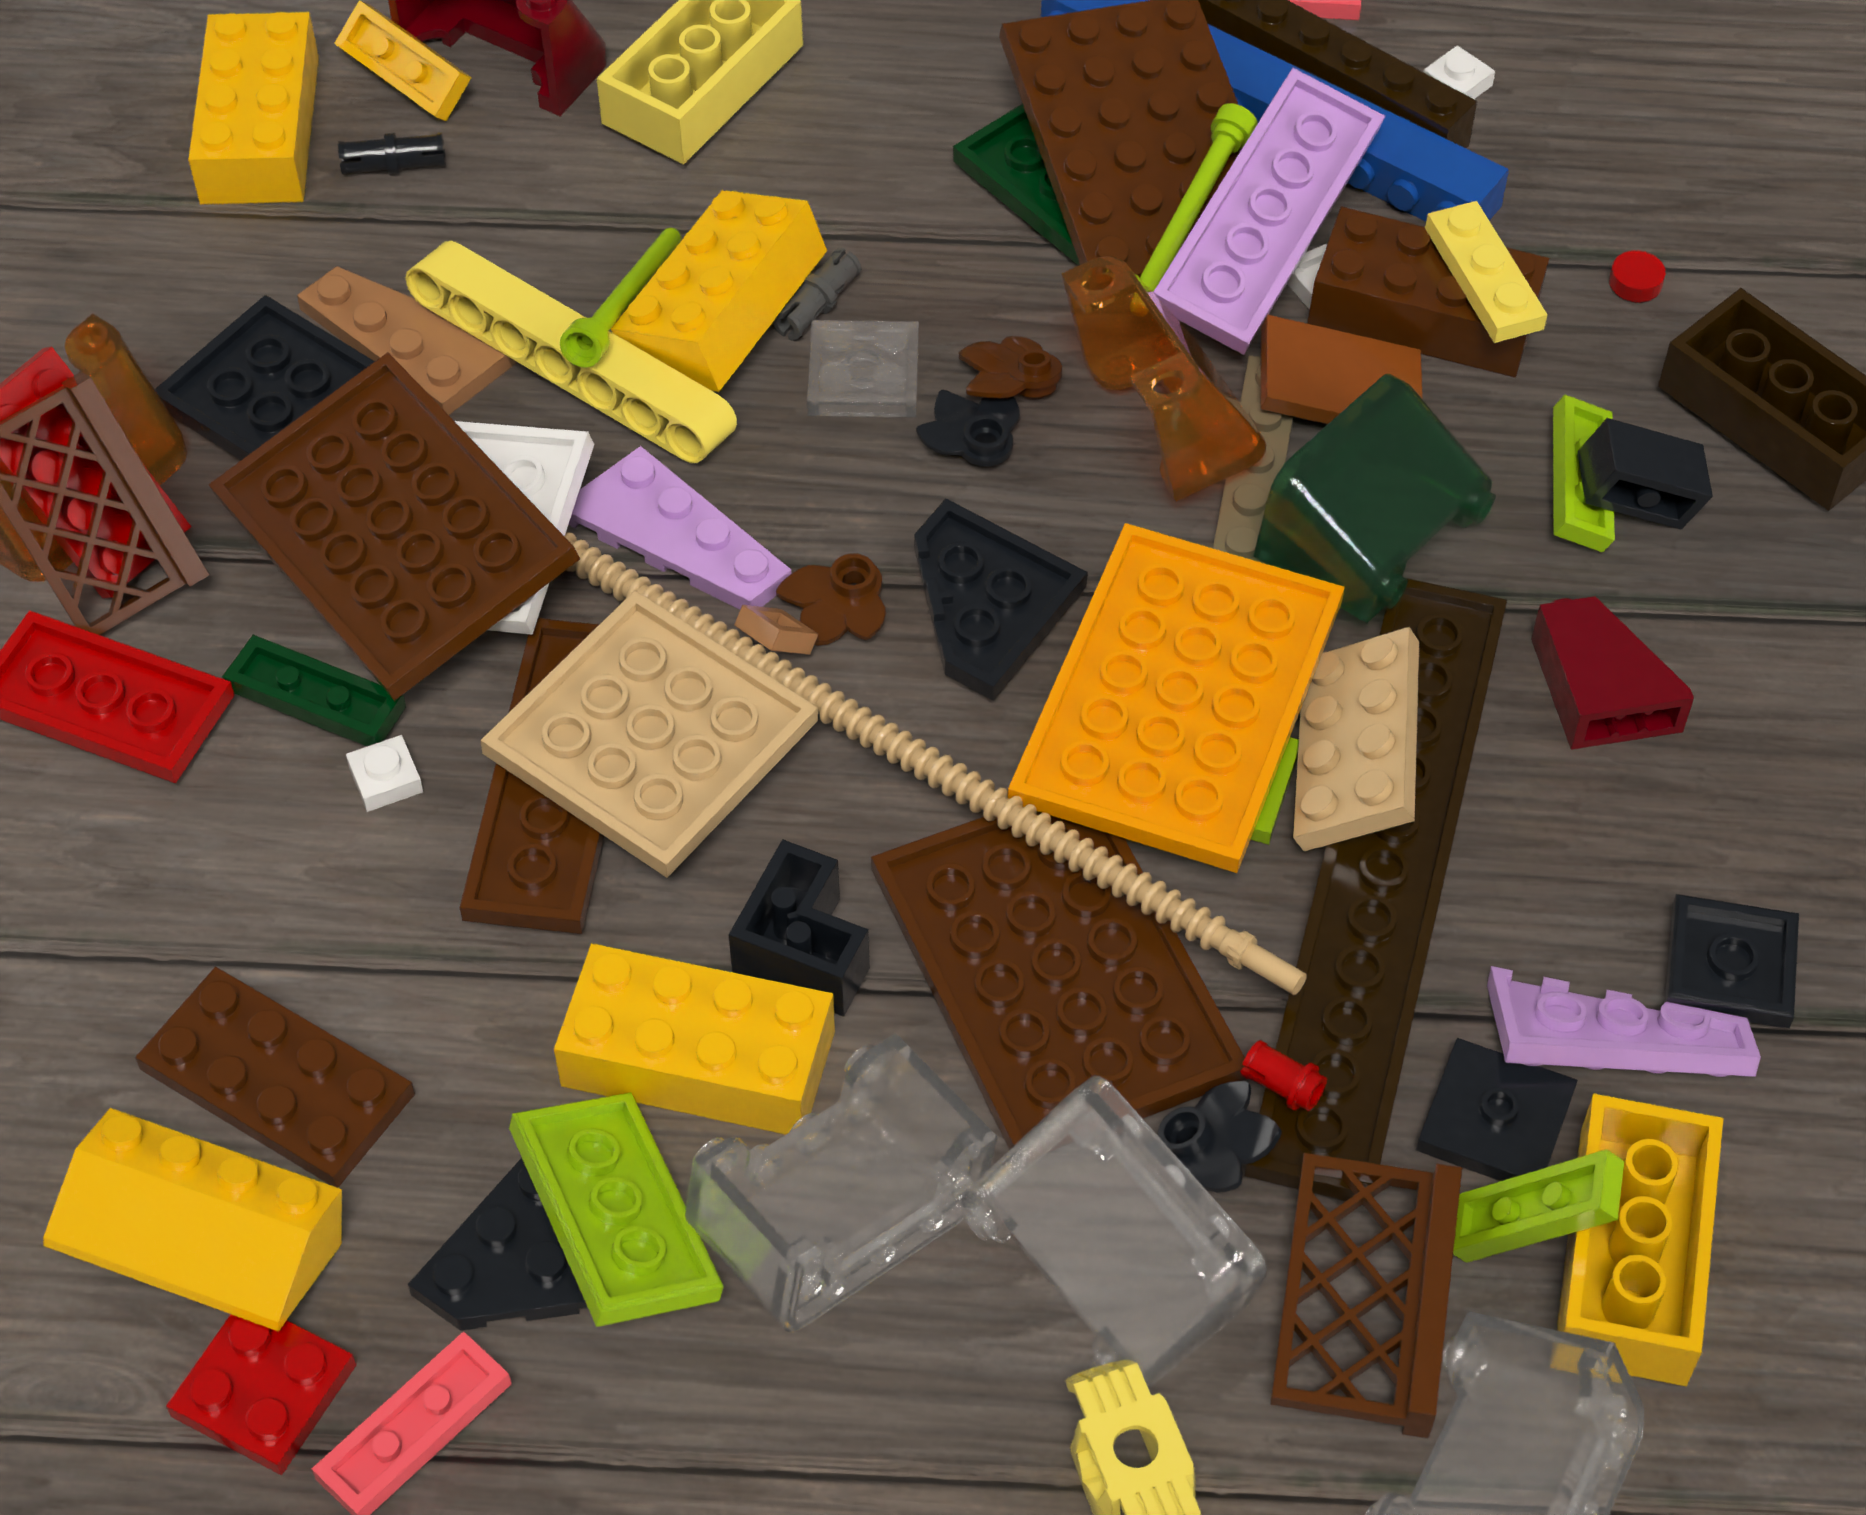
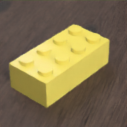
[597,0,803,165]

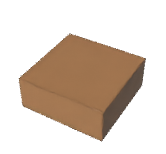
[734,605,818,655]

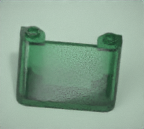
[1253,373,1496,623]

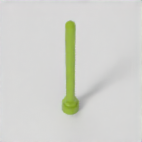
[1128,103,1258,314]
[560,227,681,368]

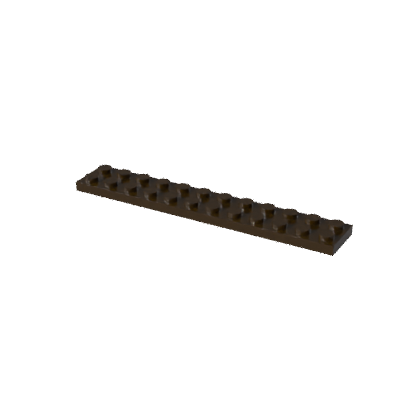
[1245,576,1507,1201]

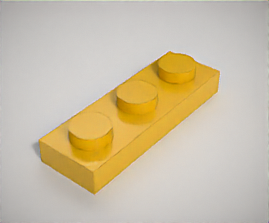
[334,0,471,121]

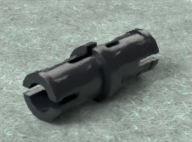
[338,133,446,175]

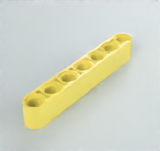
[405,241,737,463]

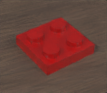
[166,1314,356,1476]

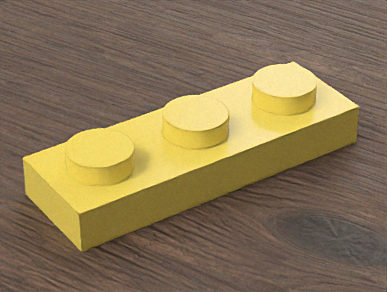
[1425,201,1548,343]

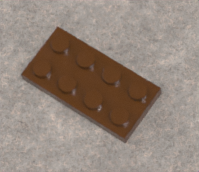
[135,966,415,1188]

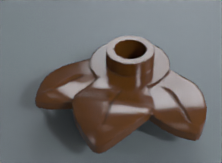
[959,336,1062,398]
[776,553,886,646]

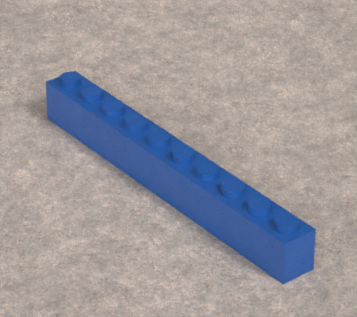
[1041,0,1509,221]

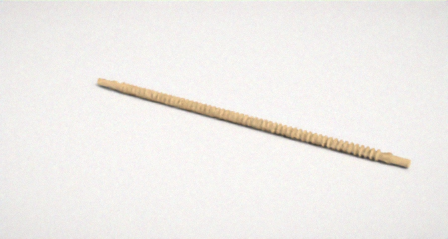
[564,532,1307,995]

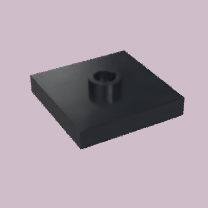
[1665,894,1799,1029]
[1416,1038,1578,1181]

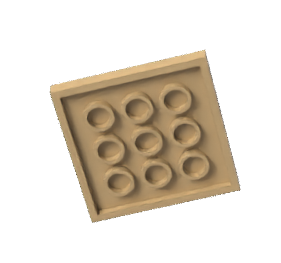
[481,591,818,878]

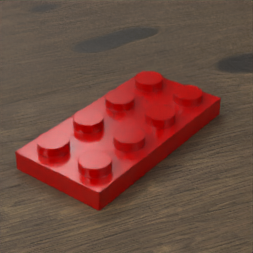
[0,346,192,598]
[0,610,235,784]

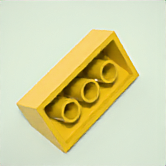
[43,1108,342,1331]

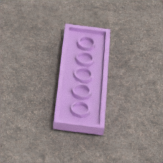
[1149,68,1385,355]

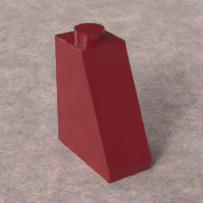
[1531,596,1694,750]

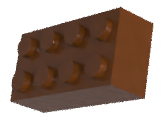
[1307,206,1550,378]

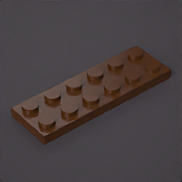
[459,618,604,934]

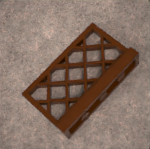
[0,371,209,635]
[1270,1153,1462,1439]

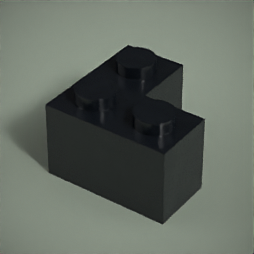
[728,839,870,1017]

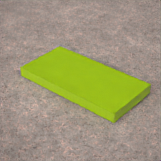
[509,1092,724,1327]

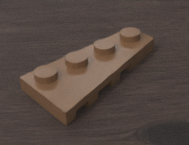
[297,266,518,415]

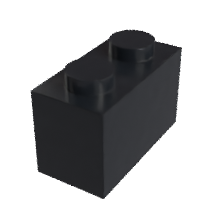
[1577,418,1713,529]

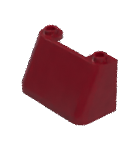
[388,0,607,117]

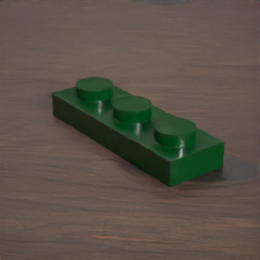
[222,635,406,746]

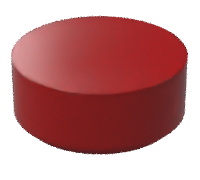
[1609,250,1666,302]

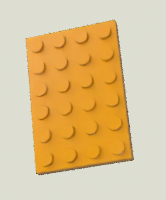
[1008,523,1345,873]

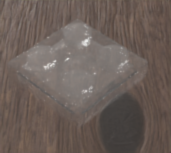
[807,320,919,417]

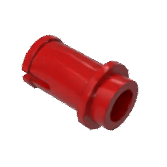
[1240,1040,1327,1111]

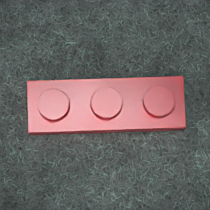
[312,1331,512,1515]

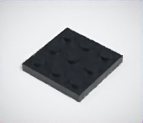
[152,295,375,460]

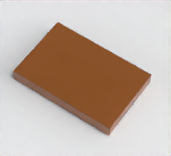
[1261,314,1423,444]

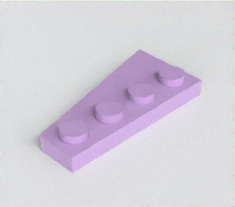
[568,446,792,610]
[1487,966,1761,1077]

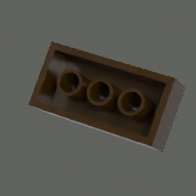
[1658,288,1866,511]

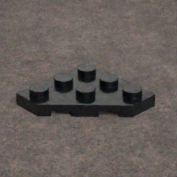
[914,498,1088,700]
[408,1158,587,1331]

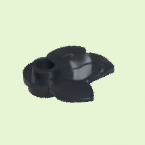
[916,390,1020,466]
[1158,1081,1282,1193]

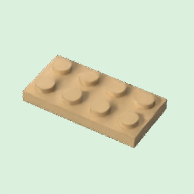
[1293,627,1419,851]

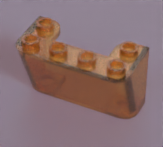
[1061,256,1267,502]

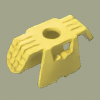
[1065,1360,1201,1515]

